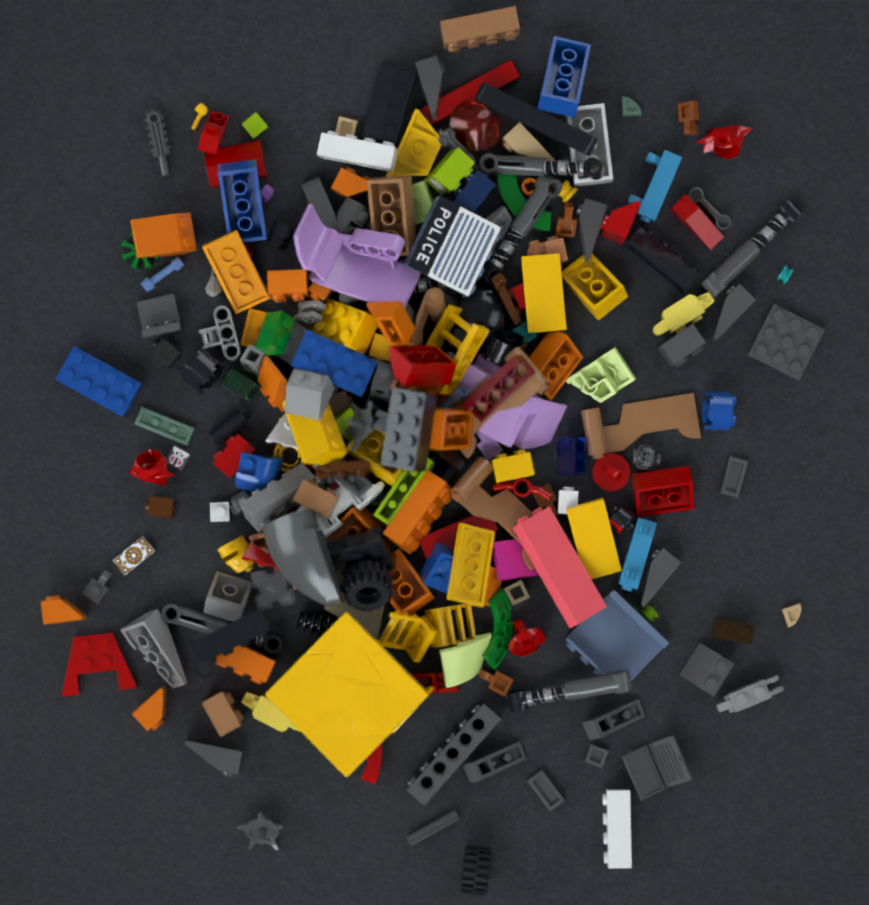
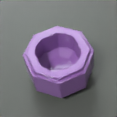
[261,184,274,204]

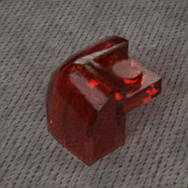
[450,100,500,151]

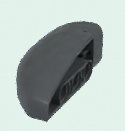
[262,509,344,606]

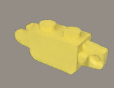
[653,292,715,336]
[242,692,300,732]

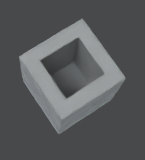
[240,344,267,376]

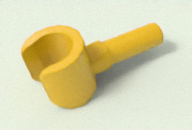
[191,103,208,130]

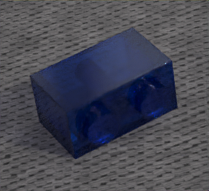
[556,437,587,476]

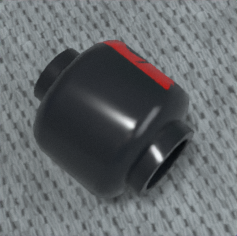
[608,505,636,533]

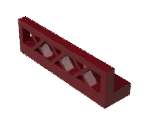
[461,354,536,422]

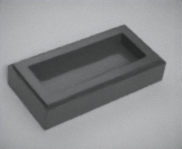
[719,456,748,498]
[527,769,565,812]

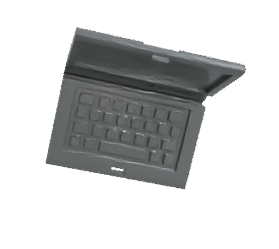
[622,735,692,801]

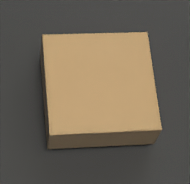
[335,116,358,137]

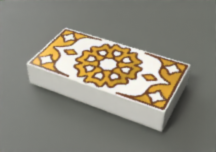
[113,536,155,575]

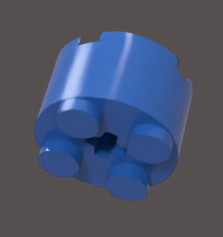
[702,391,736,431]

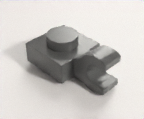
[82,570,112,604]

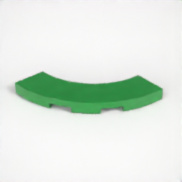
[497,174,552,232]
[482,588,513,670]

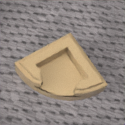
[781,603,801,628]

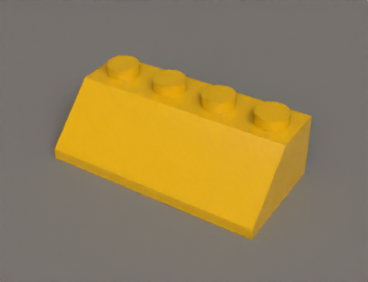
[282,400,347,465]

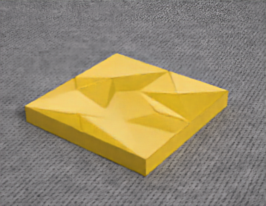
[265,611,430,778]

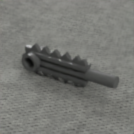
[144,109,171,176]
[438,128,489,177]

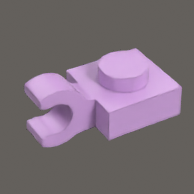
[476,431,503,460]

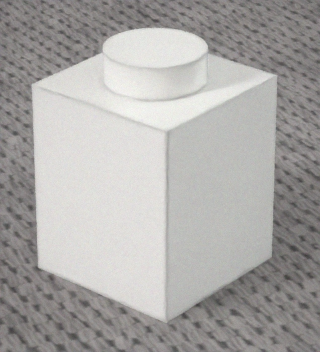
[557,487,578,514]

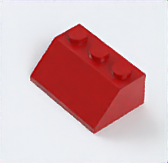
[204,140,268,189]
[600,201,641,245]
[389,345,457,387]
[632,466,694,517]

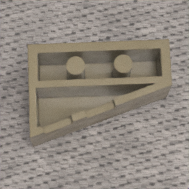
[325,592,384,639]

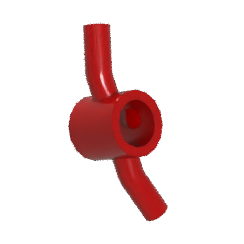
[493,478,552,500]

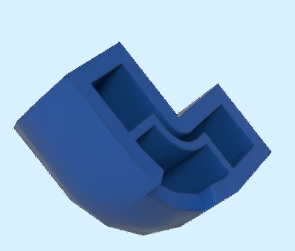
[235,452,283,492]

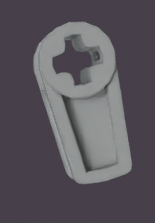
[294,300,326,326]

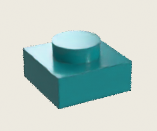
[513,321,537,343]

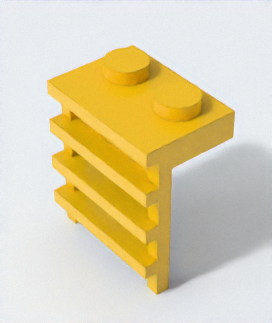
[425,604,476,648]
[377,611,437,663]

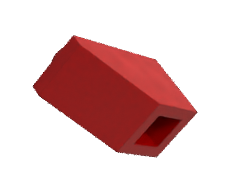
[198,111,230,155]

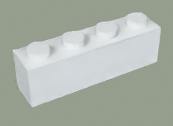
[317,131,398,172]
[602,789,632,868]

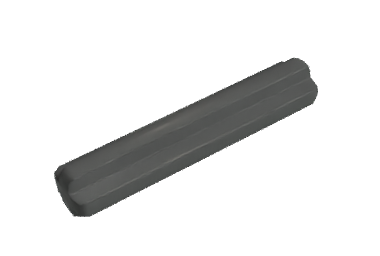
[407,811,460,846]

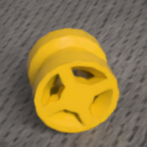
[558,180,578,203]

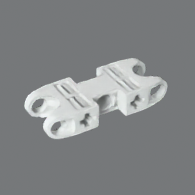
[296,479,385,537]

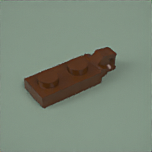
[490,272,522,325]
[316,460,370,479]

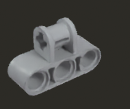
[198,306,241,361]

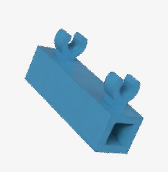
[627,150,682,224]
[618,518,657,592]

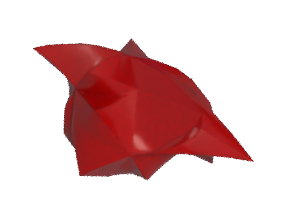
[694,125,752,160]
[129,449,176,486]

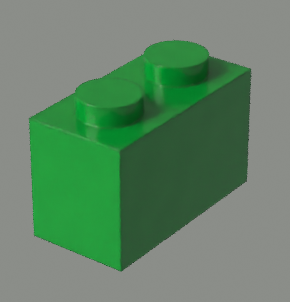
[255,311,295,356]

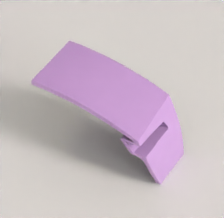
[294,204,422,308]
[442,352,567,449]

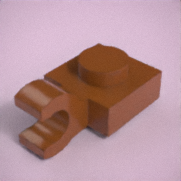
[678,101,699,136]
[555,202,577,238]
[532,483,558,517]
[478,669,514,697]

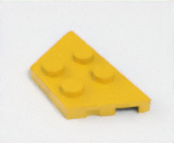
[386,108,442,177]

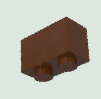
[145,496,177,519]

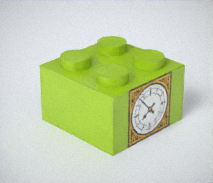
[425,147,475,195]

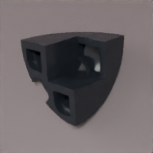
[456,282,504,334]

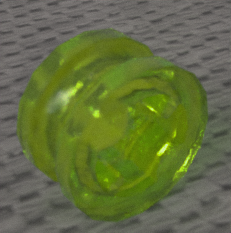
[641,604,660,623]

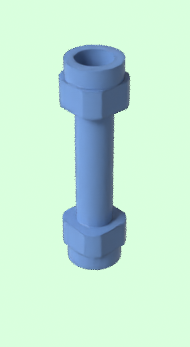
[141,256,184,292]
[438,386,468,408]

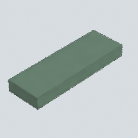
[134,406,195,446]

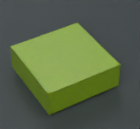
[242,112,269,139]

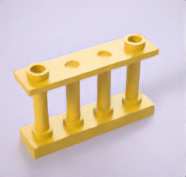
[426,304,490,396]

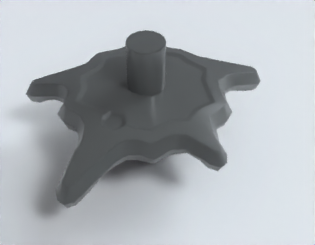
[345,401,375,451]
[236,812,283,851]

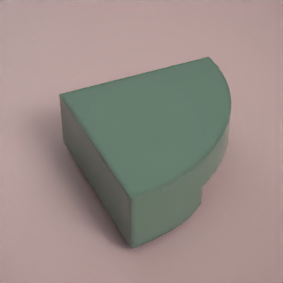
[622,96,642,116]

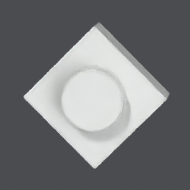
[210,502,230,522]

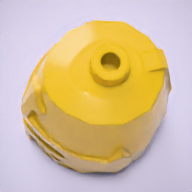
[217,535,254,573]

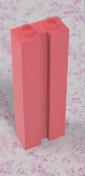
[512,506,607,628]

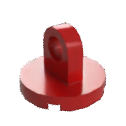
[592,453,630,491]
[508,619,546,657]

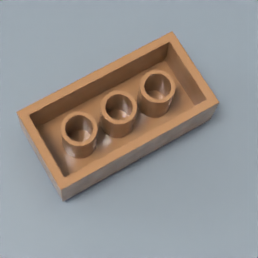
[440,6,520,52]
[367,176,417,256]

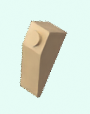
[502,122,557,162]

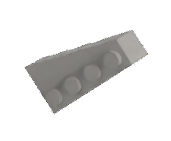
[238,463,320,533]

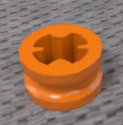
[521,178,536,196]

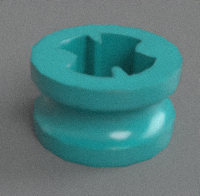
[777,265,794,284]

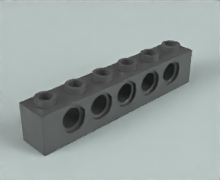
[407,703,501,806]

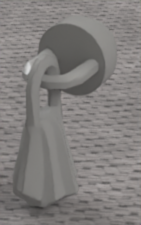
[205,268,221,297]

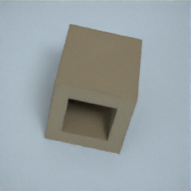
[504,580,530,606]

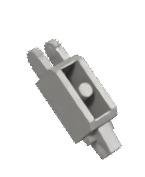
[716,675,784,713]

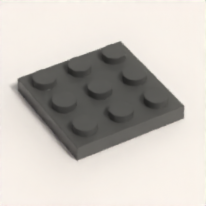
[748,304,825,381]

